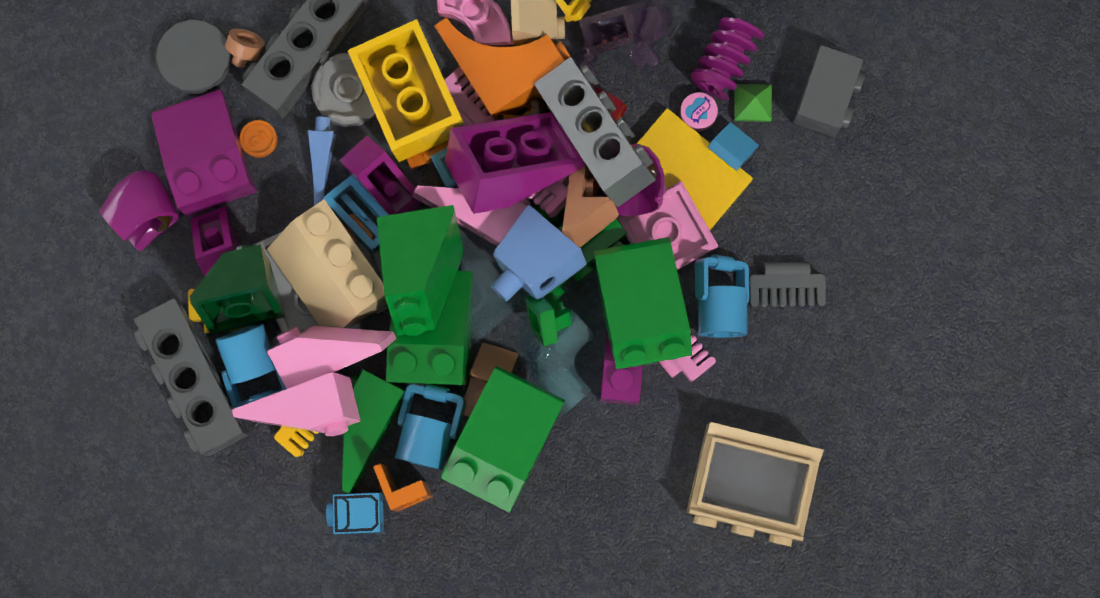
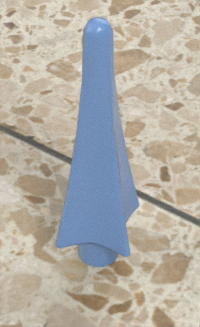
[307,117,337,206]

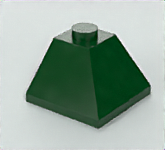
[190,244,285,335]

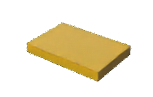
[637,108,753,230]

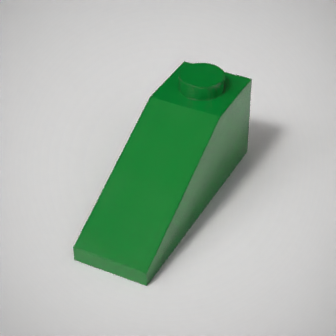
[342,370,405,494]

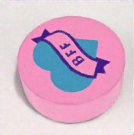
[680,92,718,132]

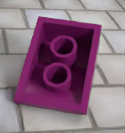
[151,89,257,217]
[445,112,585,214]

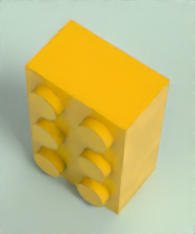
[347,19,465,162]

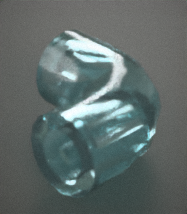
[536,309,594,415]

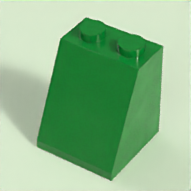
[377,205,464,336]
[594,237,692,370]

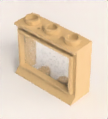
[686,422,824,547]

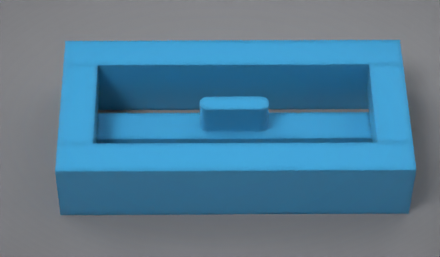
[323,175,388,256]

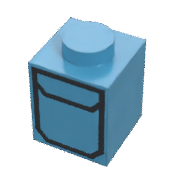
[326,493,384,534]

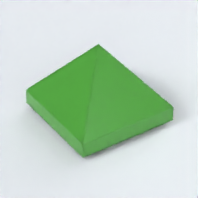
[734,84,772,122]

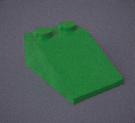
[386,271,474,385]
[440,366,566,513]

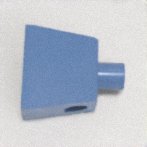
[490,205,587,302]

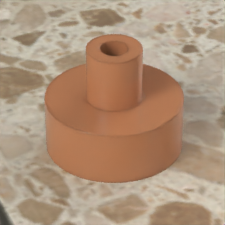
[225,29,265,68]

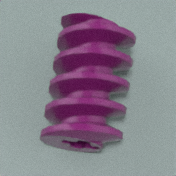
[690,17,765,101]

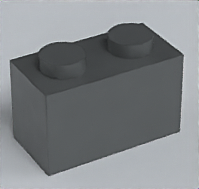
[793,45,866,137]

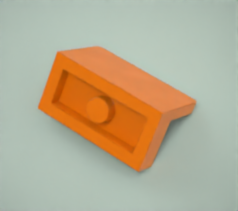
[373,463,433,512]

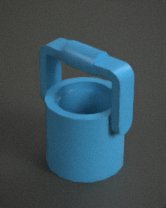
[695,254,749,338]
[215,323,287,409]
[395,384,466,471]

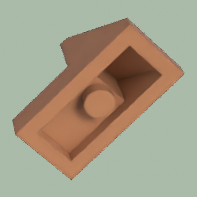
[562,163,619,248]
[464,343,519,417]

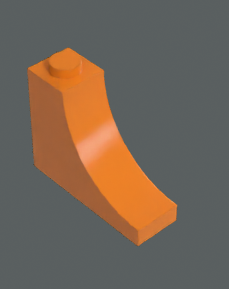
[434,17,571,120]

